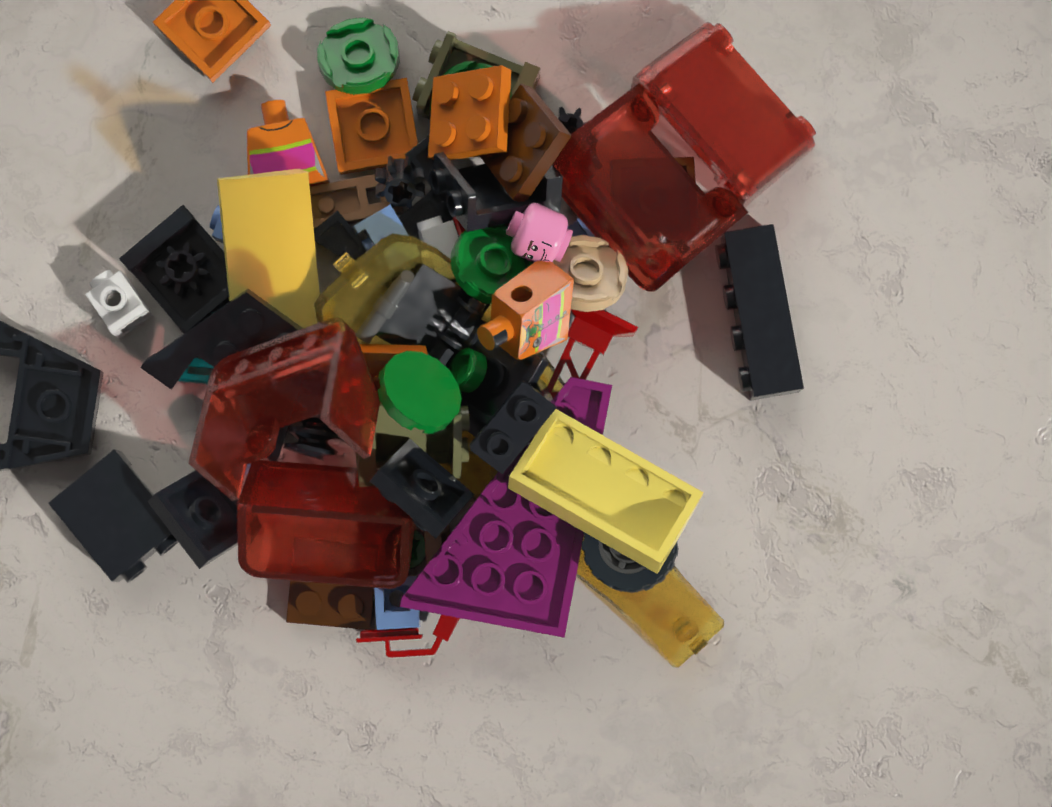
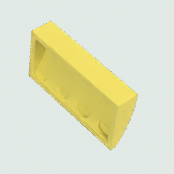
[217,169,324,340]
[508,409,704,574]

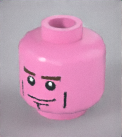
[506,203,573,263]

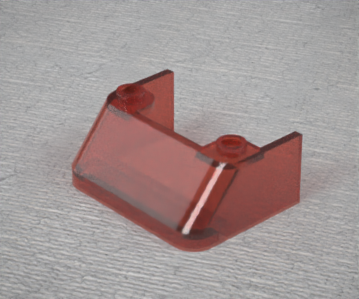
[188,317,380,501]

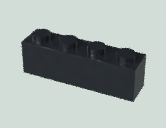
[715,224,804,401]

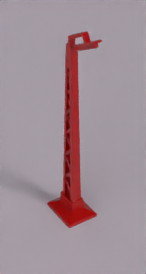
[356,309,638,658]

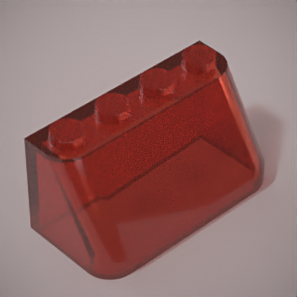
[237,459,415,589]

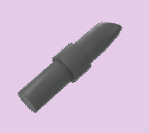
[355,270,414,344]

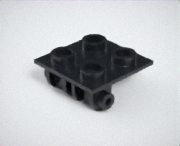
[376,263,490,368]

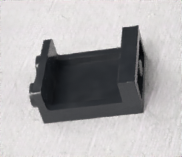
[429,152,563,232]
[119,205,229,334]
[468,379,557,474]
[48,449,178,583]

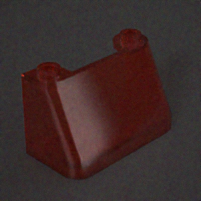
[630,22,816,214]
[553,83,748,292]

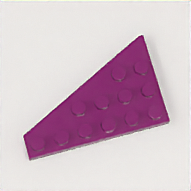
[400,377,612,638]

